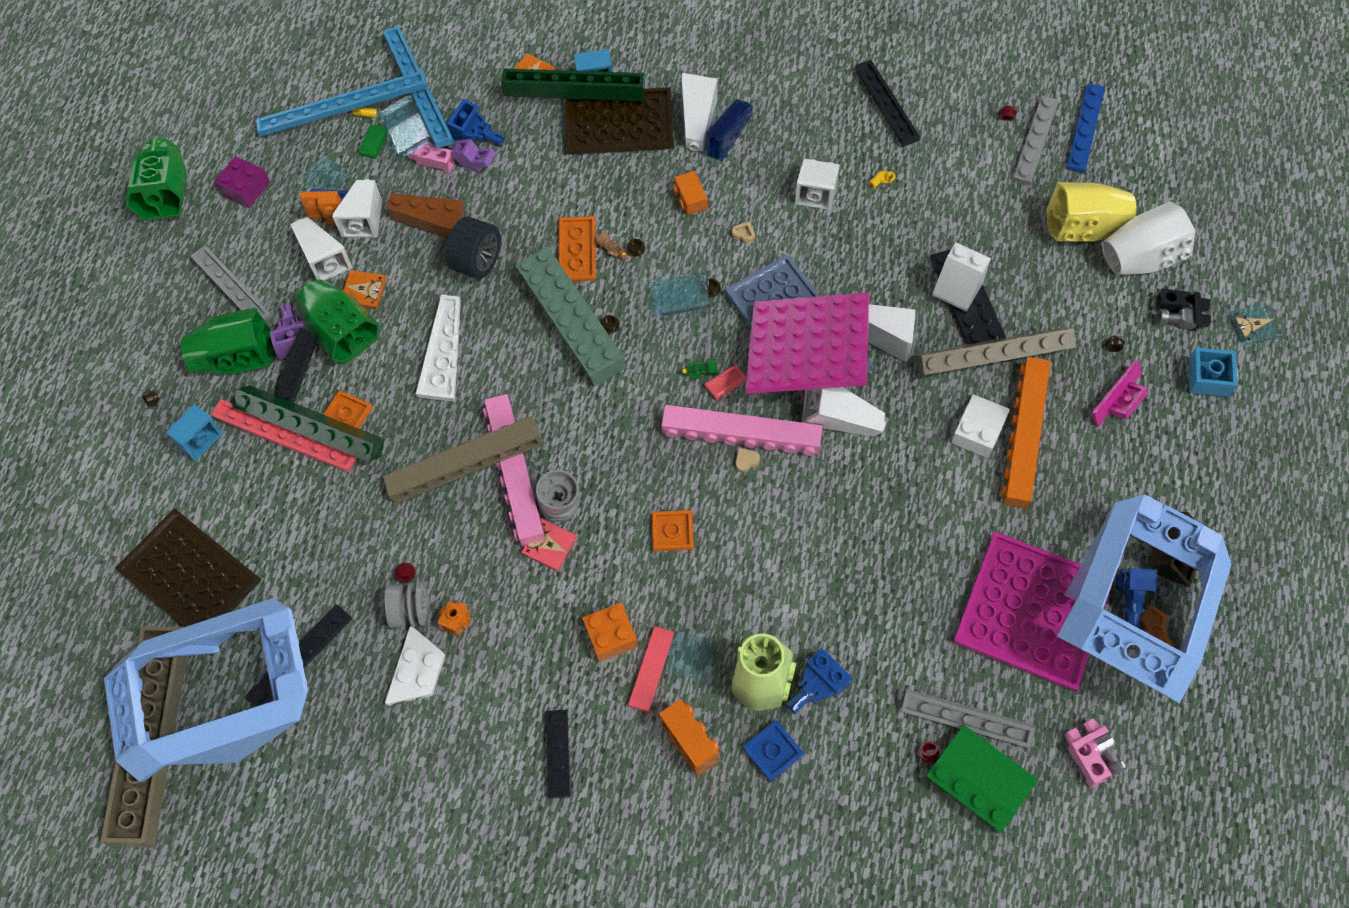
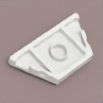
[385,626,445,706]

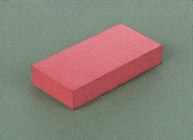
[704,364,747,401]

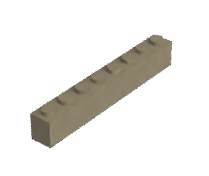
[916,327,1076,375]
[383,416,544,503]

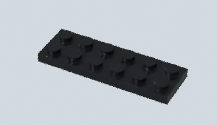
[930,246,1006,345]

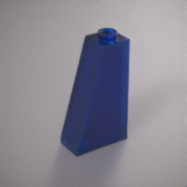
[707,99,753,162]

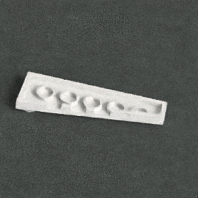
[416,295,461,402]

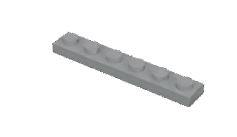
[1013,95,1059,186]
[191,245,272,322]
[901,689,1036,748]

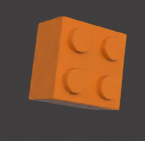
[582,602,638,662]

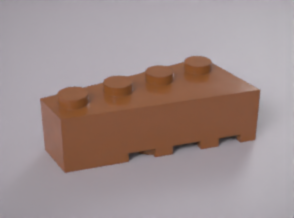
[387,193,466,238]

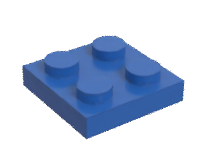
[743,720,805,783]

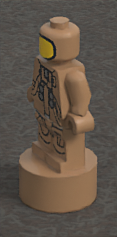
[595,231,628,260]

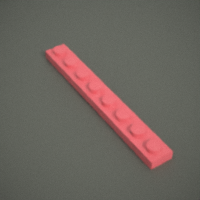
[211,399,358,473]

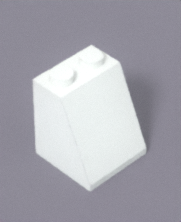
[795,159,840,210]
[333,179,382,237]
[932,243,991,312]
[868,304,915,362]

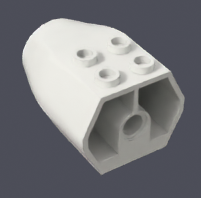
[1101,201,1195,275]

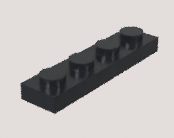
[275,327,319,403]
[546,710,571,799]

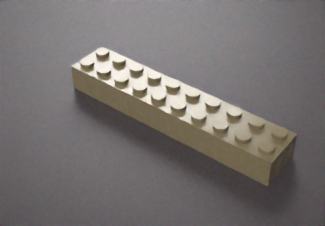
[100,626,187,848]

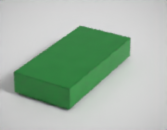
[359,124,388,159]

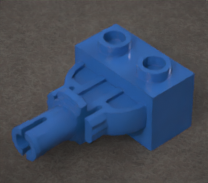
[447,98,505,146]
[1116,568,1157,629]
[786,648,852,714]

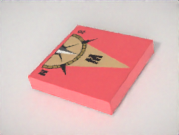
[521,519,577,572]

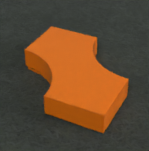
[1140,604,1175,647]

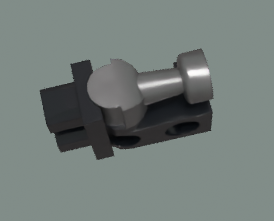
[1156,288,1211,331]

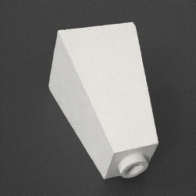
[682,73,717,151]
[290,217,352,280]
[802,387,886,436]

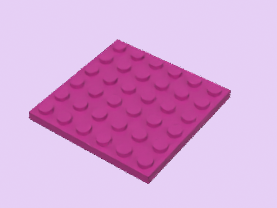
[746,292,870,394]
[953,531,1115,692]

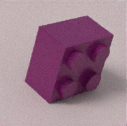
[214,156,270,208]

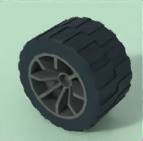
[445,216,501,279]

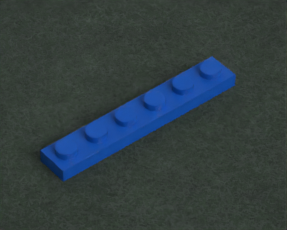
[1066,83,1105,174]

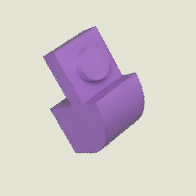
[450,139,496,172]

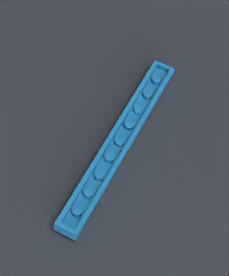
[382,26,453,148]
[256,70,428,137]

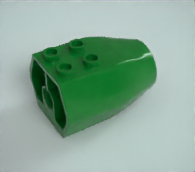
[125,137,187,220]
[295,279,380,364]
[181,307,274,374]

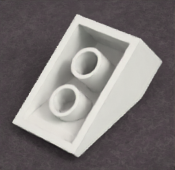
[952,394,1010,458]

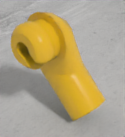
[352,107,377,118]
[868,171,896,189]

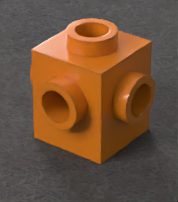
[437,601,471,637]

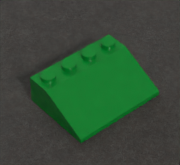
[926,725,1038,834]

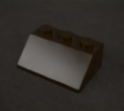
[1147,512,1195,587]

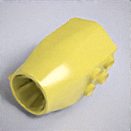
[1046,182,1137,241]

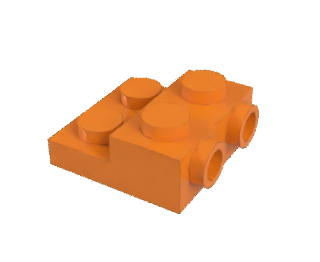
[300,191,343,226]

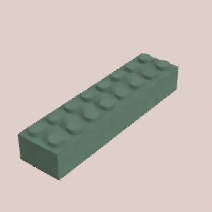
[516,246,627,386]

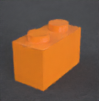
[672,171,708,215]

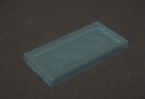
[380,94,432,158]

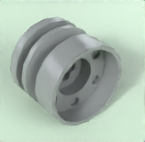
[536,470,579,522]
[385,582,430,629]

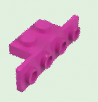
[1092,360,1148,427]

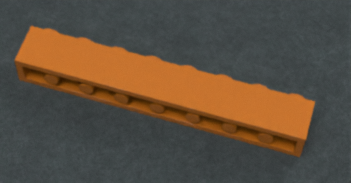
[1001,357,1051,509]

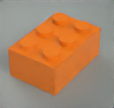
[659,699,720,777]

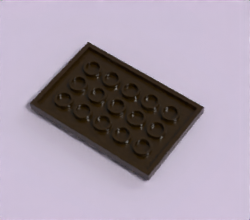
[566,87,674,154]
[115,508,261,627]

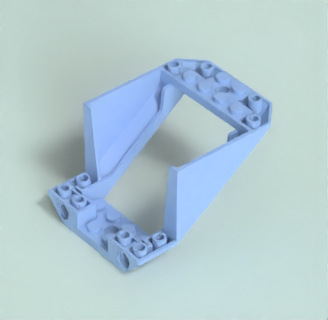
[1057,494,1232,703]
[104,599,308,782]

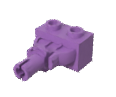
[270,304,317,360]

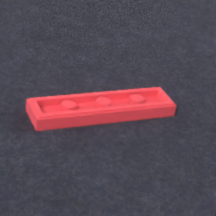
[628,626,675,713]

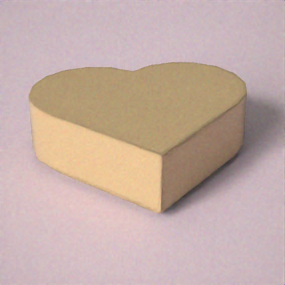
[732,221,755,243]
[736,448,760,473]

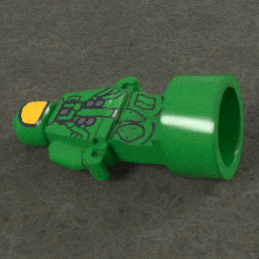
[680,359,718,379]

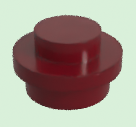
[999,106,1017,121]
[395,563,416,583]
[919,741,942,763]

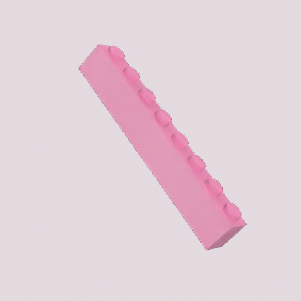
[483,394,545,547]
[662,405,823,456]

